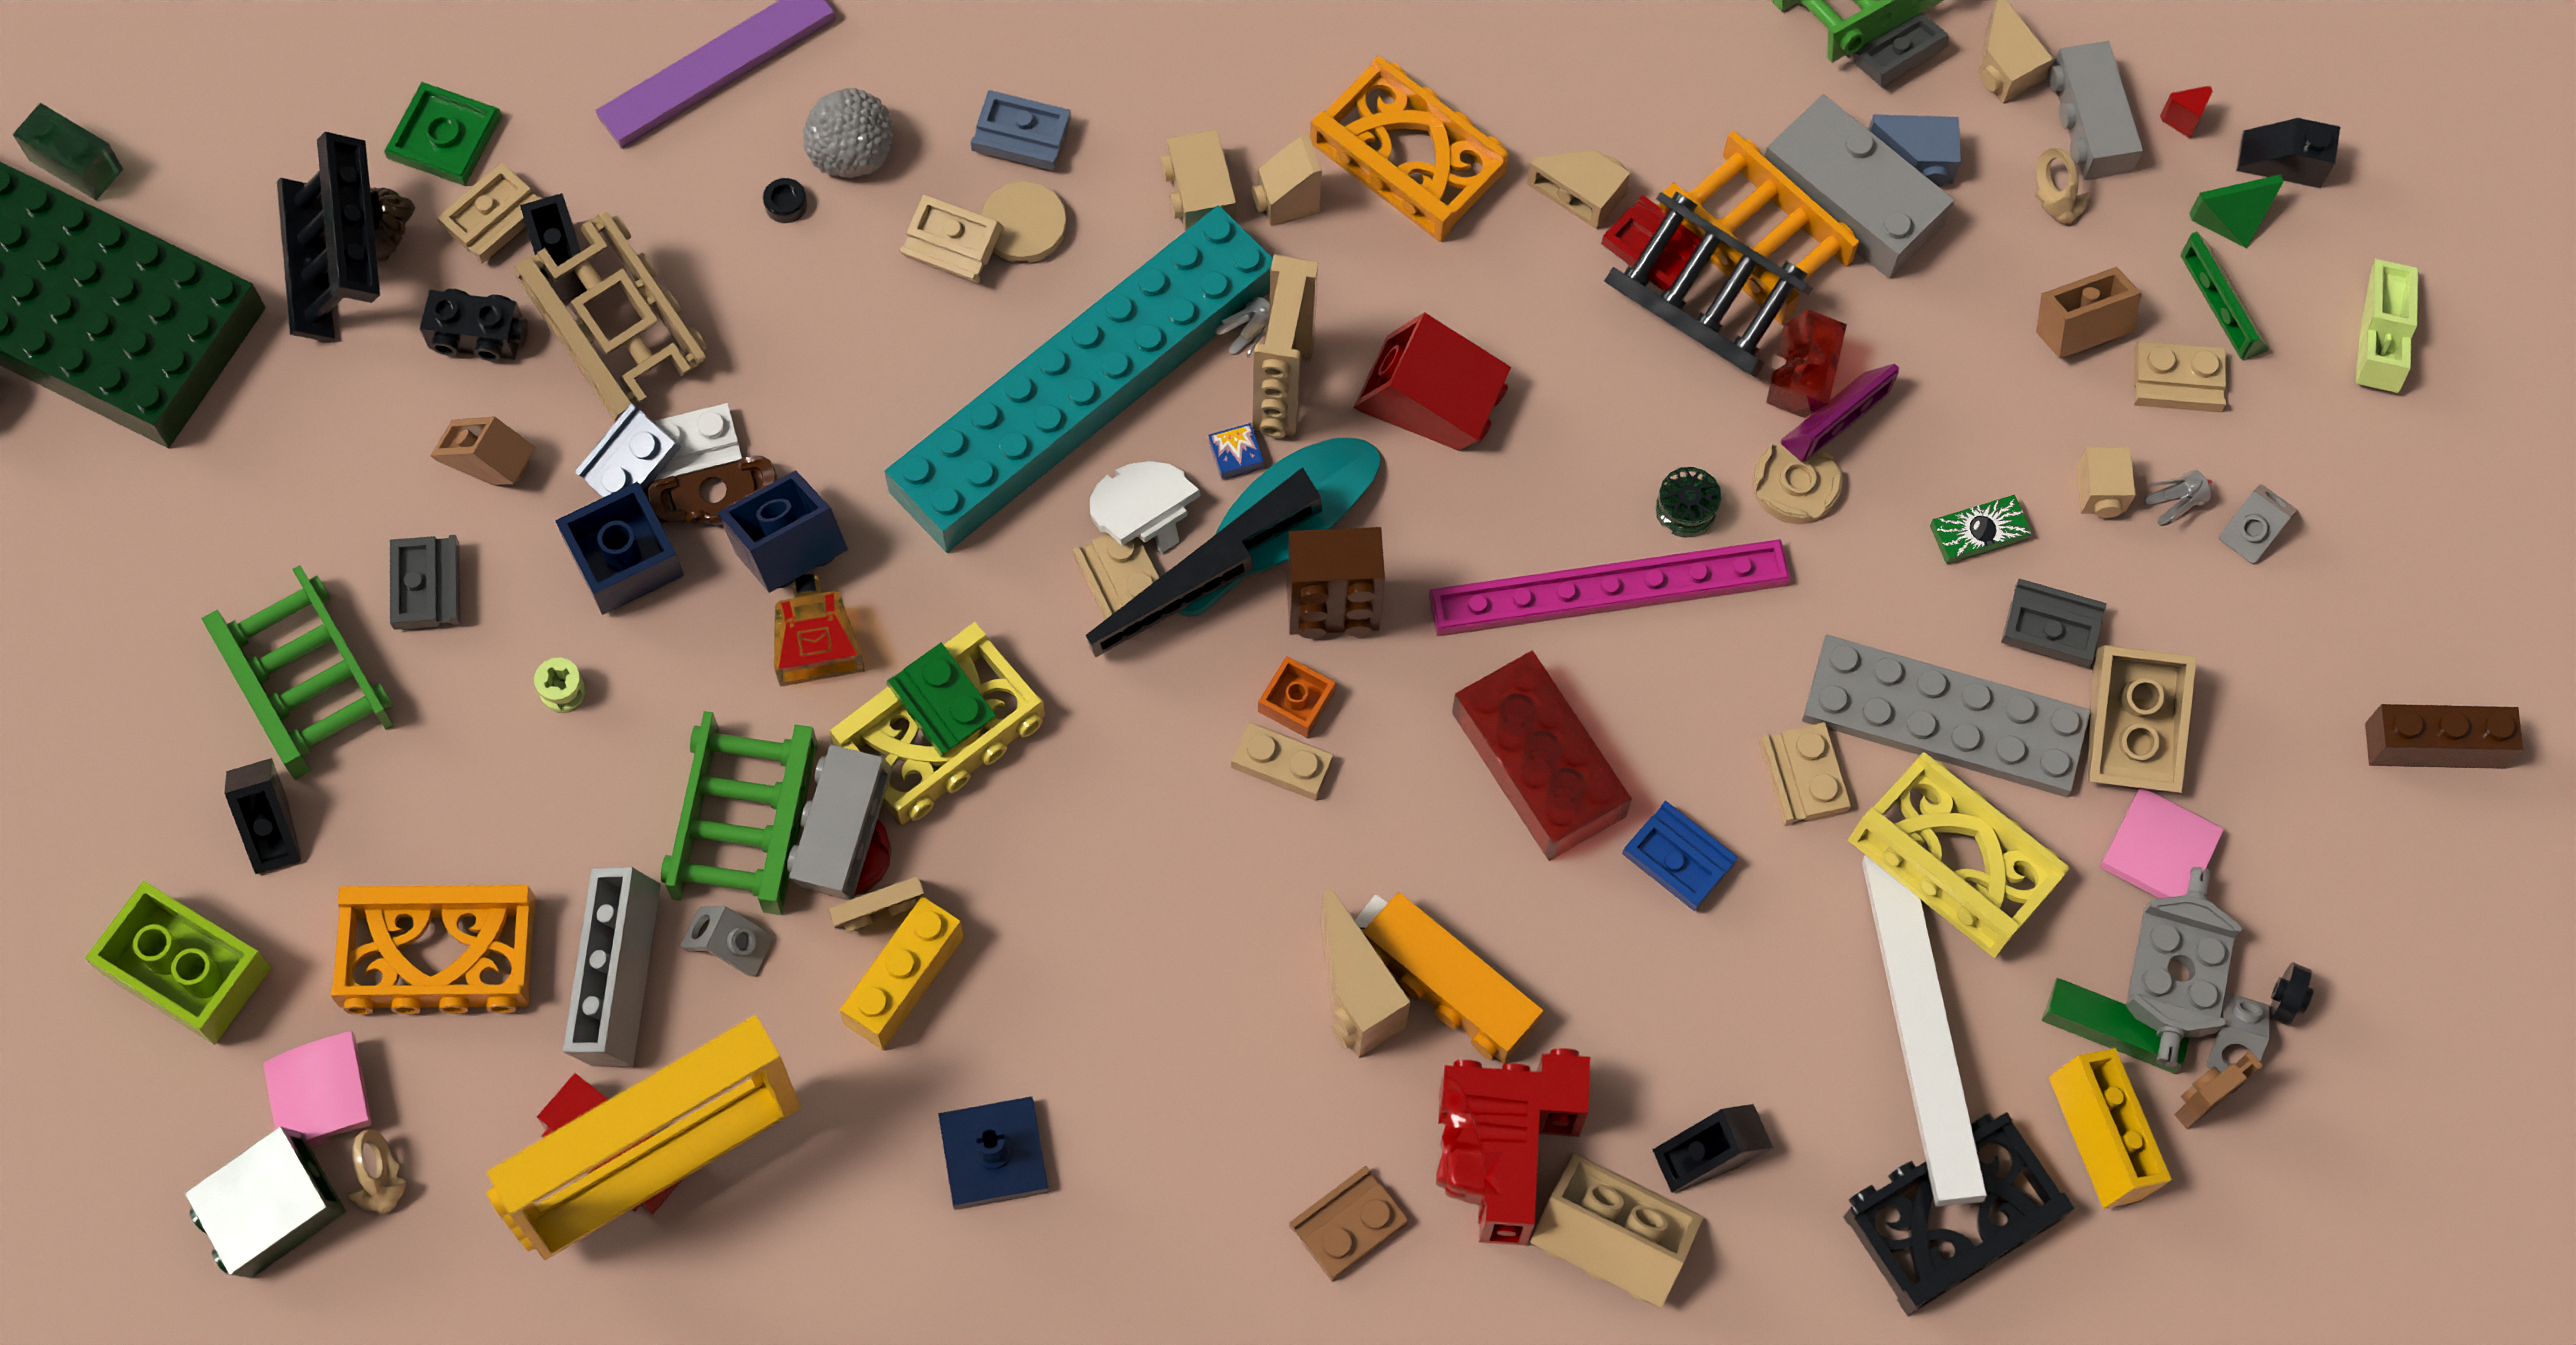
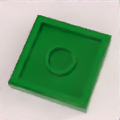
[384,82,502,186]

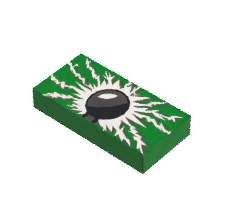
[1930,495,2032,564]

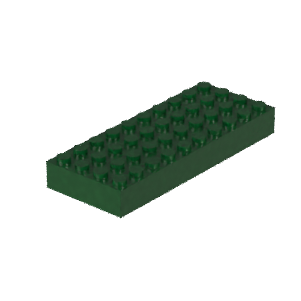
[0,162,266,449]

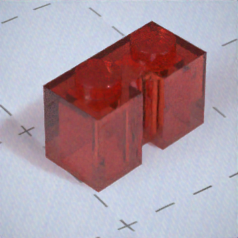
[1766,309,1847,418]

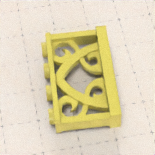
[829,622,1045,825]
[1848,753,2069,959]

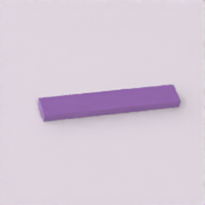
[596,0,835,148]

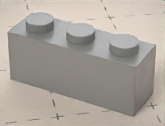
[2048,41,2143,180]
[787,744,893,900]

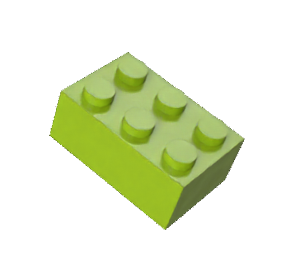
[85,880,272,1045]

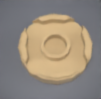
[981,181,1066,263]
[1752,443,1843,524]

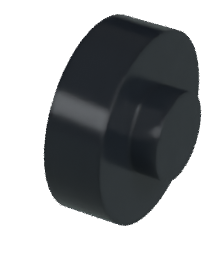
[2269,962,2314,1026]

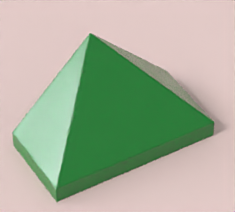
[2189,174,2284,249]

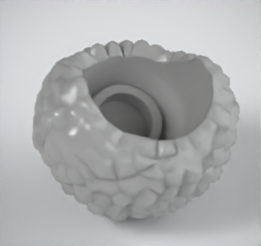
[803,88,893,178]

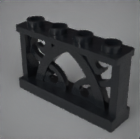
[1843,1112,2075,1316]

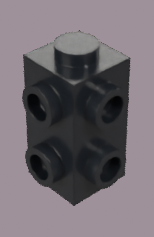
[420,289,528,361]

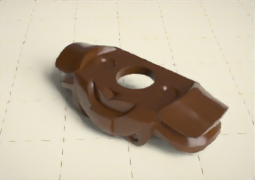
[648,455,778,525]

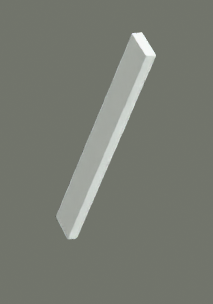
[1862,855,1986,1207]

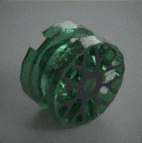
[1655,467,1721,538]

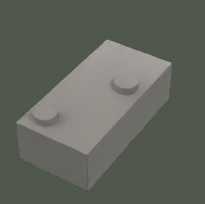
[1764,94,1954,279]

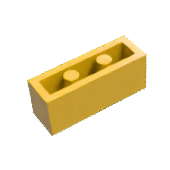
[839,896,964,1050]
[2048,1048,2172,1209]

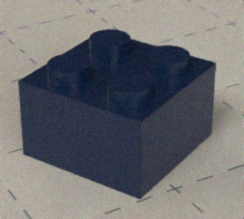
[717,470,848,593]
[555,481,684,615]

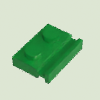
[886,642,996,757]

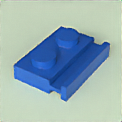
[1622,800,1738,912]

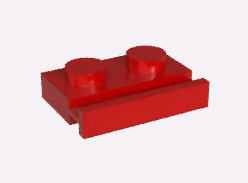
[1601,194,1701,291]

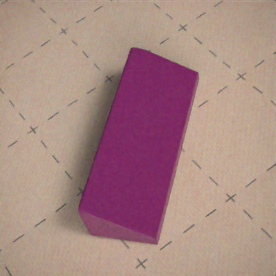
[1781,364,1899,463]

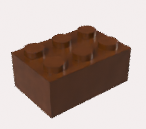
[1286,527,1385,639]

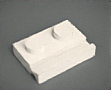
[655,403,742,481]

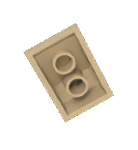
[2088,645,2197,793]
[1320,887,1411,1058]

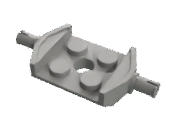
[2126,867,2242,1067]

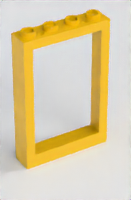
[485,1014,802,1260]

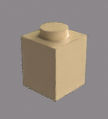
[2076,447,2135,518]

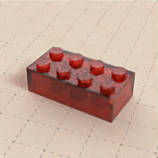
[1452,650,1632,861]

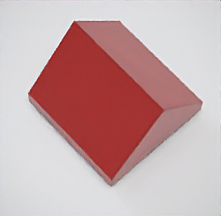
[2160,86,2213,139]

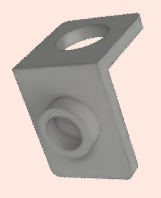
[2219,484,2297,563]
[681,906,773,976]
[2207,992,2270,1080]

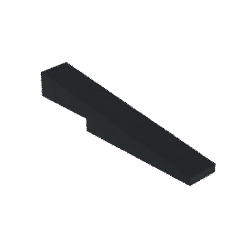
[1086,467,1322,658]

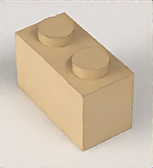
[1160,129,1236,231]

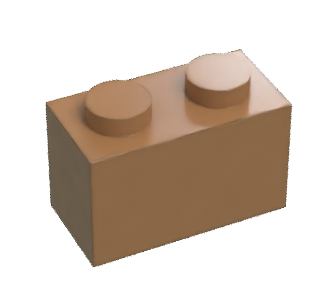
[2036,267,2141,359]

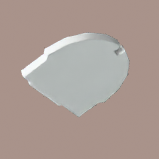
[1090,461,1201,553]

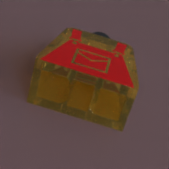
[774,574,865,687]

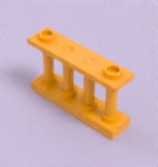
[1659,130,1859,325]

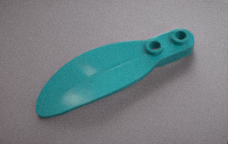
[1177,438,1381,617]

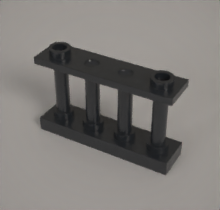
[277,131,380,342]
[1604,191,1813,377]

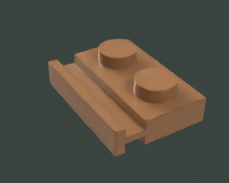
[2174,1050,2263,1129]
[1289,1166,1409,1282]

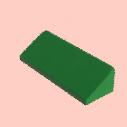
[2180,232,2270,360]
[2041,977,2189,1074]

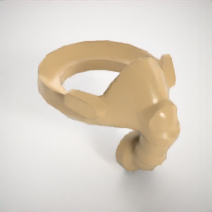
[2035,148,2090,224]
[347,1129,406,1214]

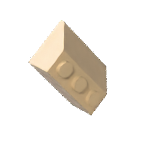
[1530,1153,1703,1308]

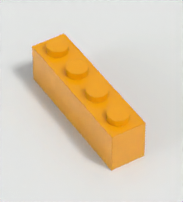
[1362,891,1544,1064]

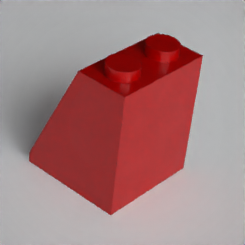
[1353,312,1511,451]

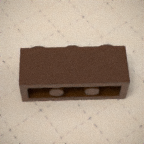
[2365,704,2523,769]

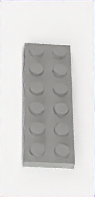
[1802,634,2090,797]

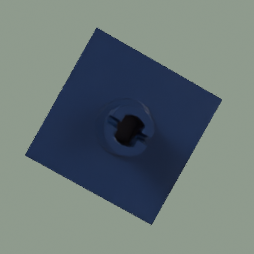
[938,1096,1049,1210]

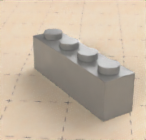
[563,867,661,1066]

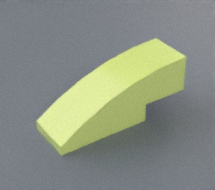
[2356,259,2418,393]

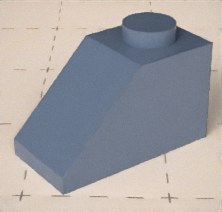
[1868,114,1961,186]

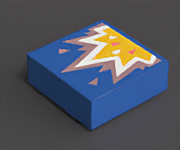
[1208,423,1264,480]

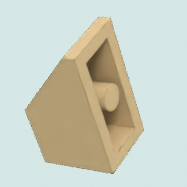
[1979,0,2053,103]
[1252,134,1322,226]
[1527,150,1631,230]

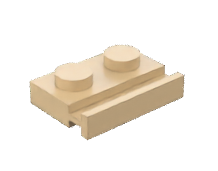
[437,162,542,264]
[899,194,1003,284]
[2134,341,2226,412]
[1073,533,1159,620]
[1759,722,1851,826]
[828,876,924,933]

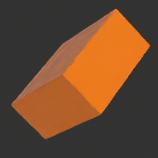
[1258,656,1336,738]

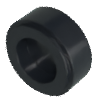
[763,178,808,223]

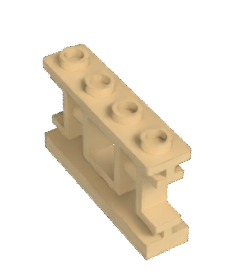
[513,209,707,420]

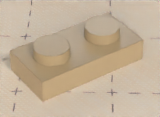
[1231,722,1333,801]

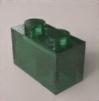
[12,103,123,201]

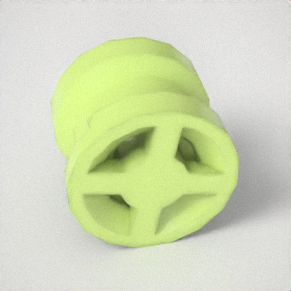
[534,657,586,713]

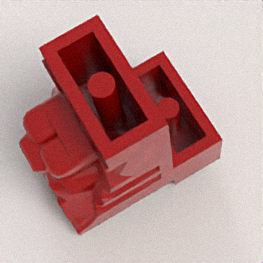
[1436,1048,1591,1246]

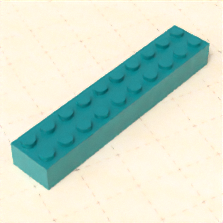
[884,205,1273,553]

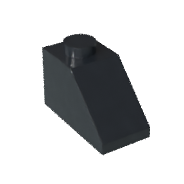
[2236,118,2341,189]
[224,758,301,874]
[1652,1104,1773,1193]

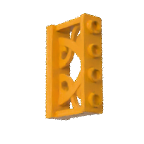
[1310,56,1509,243]
[331,885,537,1015]

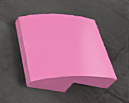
[2099,788,2224,899]
[263,1031,372,1147]

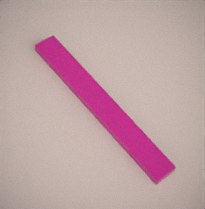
[1429,539,1790,636]

